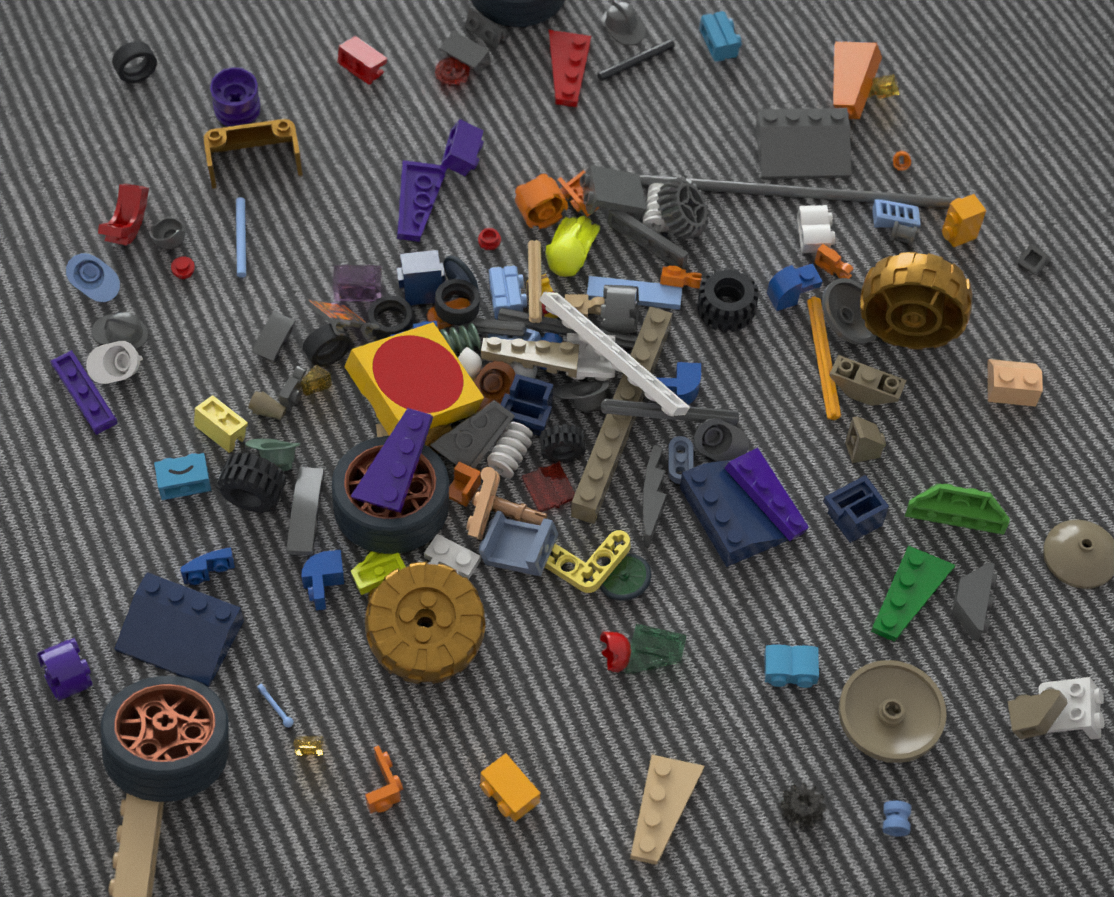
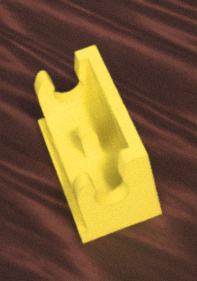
[194,395,248,453]

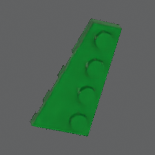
[871,545,956,642]

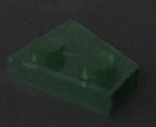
[625,624,687,674]

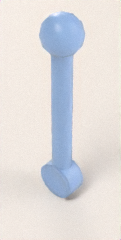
[257,684,293,728]

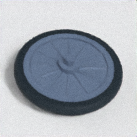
[443,255,479,299]

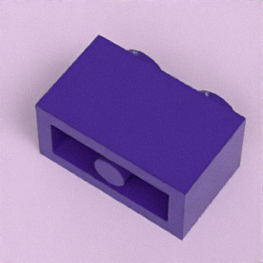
[441,119,484,176]

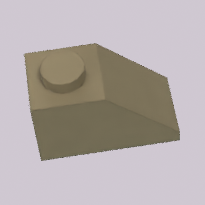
[845,416,886,463]

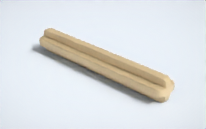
[528,240,542,323]

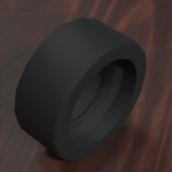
[112,41,157,83]
[435,279,480,325]
[368,296,413,340]
[303,323,351,367]

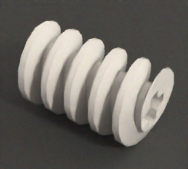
[643,183,669,233]
[487,422,533,478]

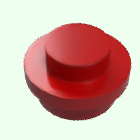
[478,228,501,250]
[171,257,195,279]

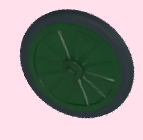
[600,553,651,601]

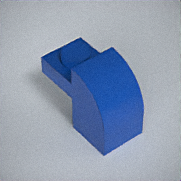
[767,264,823,311]
[657,362,701,405]
[301,550,345,610]

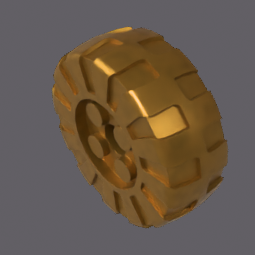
[860,252,972,350]
[365,562,486,684]

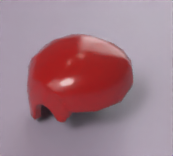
[600,632,631,672]

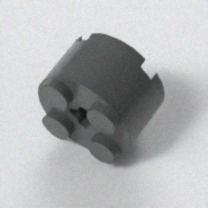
[601,285,639,333]

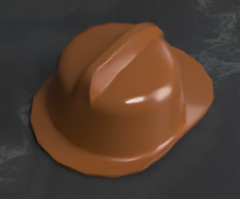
[473,361,516,411]

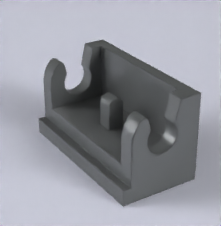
[440,31,491,75]

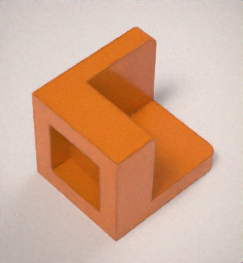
[449,462,481,507]

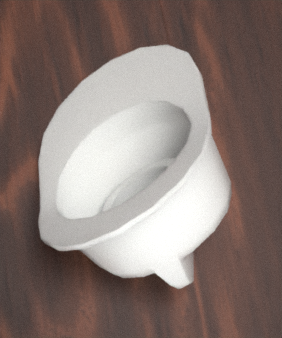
[86,341,143,384]

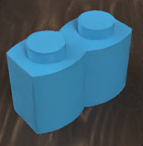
[764,645,819,688]

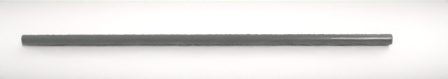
[639,175,962,208]

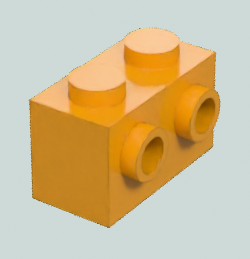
[942,194,986,248]
[480,753,540,822]

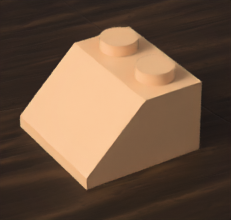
[988,359,1043,407]

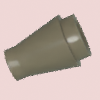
[248,391,287,421]

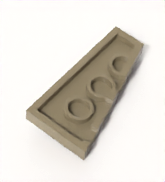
[481,337,579,378]

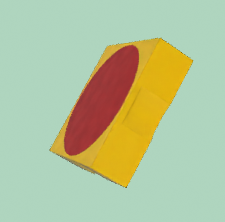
[344,322,484,436]

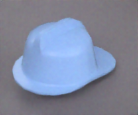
[66,253,120,302]

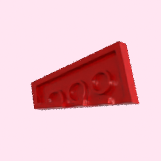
[549,30,591,107]

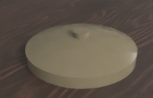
[838,660,946,763]

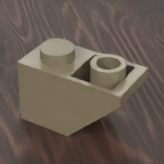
[1007,689,1068,740]

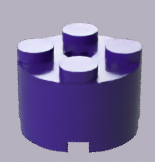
[37,638,93,701]

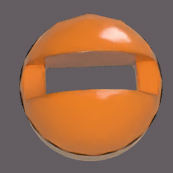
[893,151,911,171]

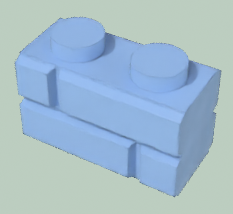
[489,265,527,320]

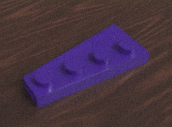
[397,160,447,242]

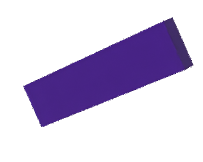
[50,350,118,435]

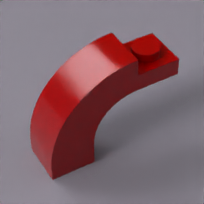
[98,184,149,245]

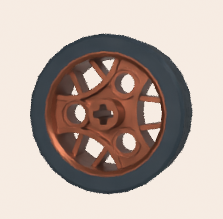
[331,436,449,554]
[101,676,229,802]

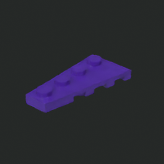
[351,408,433,513]
[724,448,809,541]

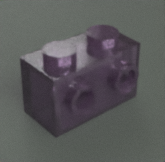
[333,264,383,301]

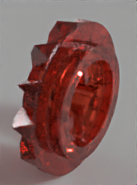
[435,57,470,87]

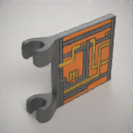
[305,299,379,339]

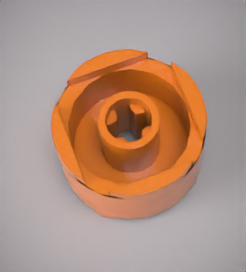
[515,174,568,229]

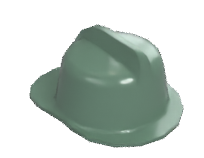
[245,438,301,471]

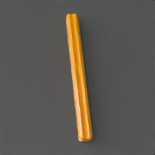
[807,296,841,421]

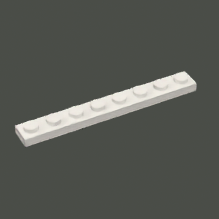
[539,292,690,416]

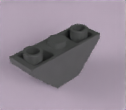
[952,562,997,641]

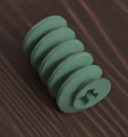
[440,323,481,354]

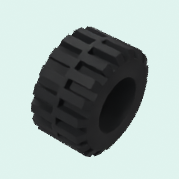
[697,268,759,332]
[216,453,287,513]

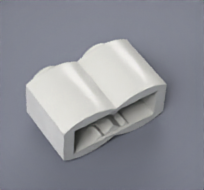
[797,205,835,253]

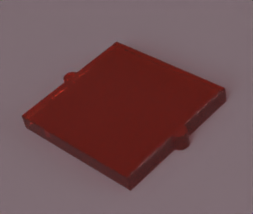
[522,462,575,512]

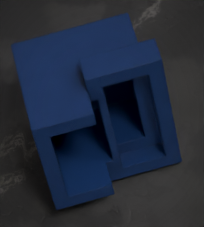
[397,250,446,305]
[501,374,553,436]
[823,475,889,543]

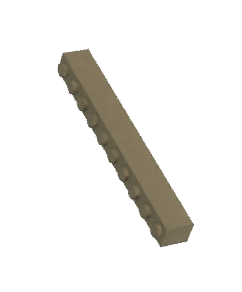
[571,306,673,524]

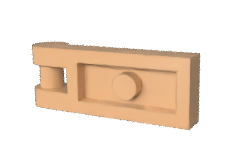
[466,467,500,540]

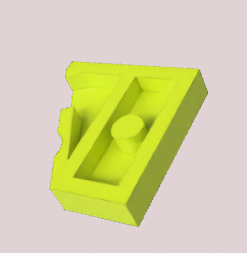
[351,551,406,595]

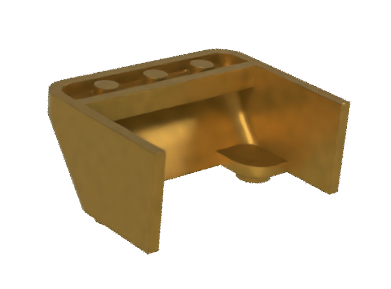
[204,119,303,189]

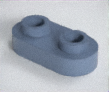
[668,436,693,484]

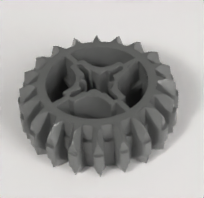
[657,177,710,240]

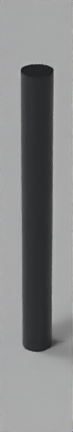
[597,39,675,81]

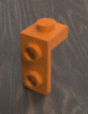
[365,745,403,813]

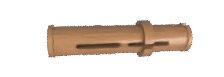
[472,489,547,525]

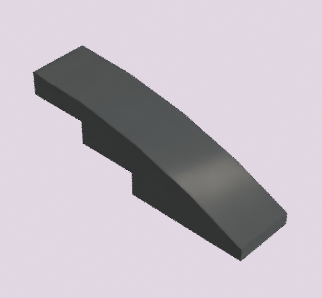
[642,445,667,548]
[286,467,324,556]

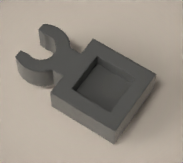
[279,366,308,411]

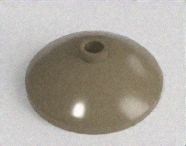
[1043,520,1114,589]

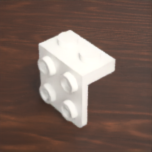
[566,333,615,381]
[1039,677,1104,739]

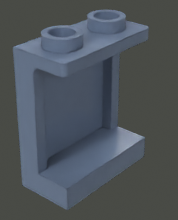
[479,511,558,576]

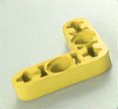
[545,530,631,593]

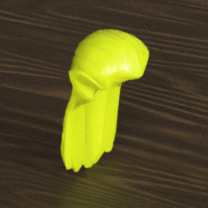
[545,215,600,277]

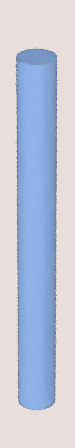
[236,197,246,278]

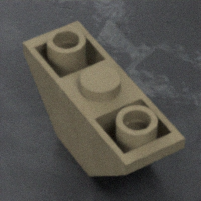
[829,355,907,406]

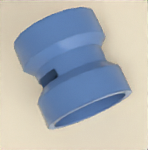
[883,801,911,836]

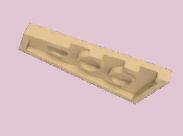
[630,755,704,865]

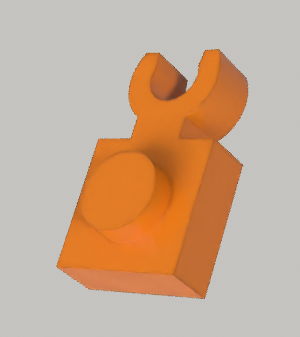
[814,244,854,279]
[660,265,702,288]

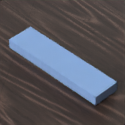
[587,276,682,310]

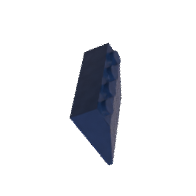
[680,459,789,567]
[114,572,244,687]

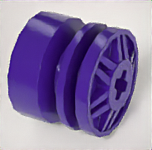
[210,67,261,127]

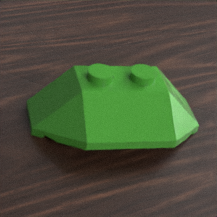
[905,483,1010,535]

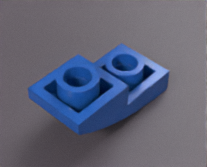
[180,547,235,585]

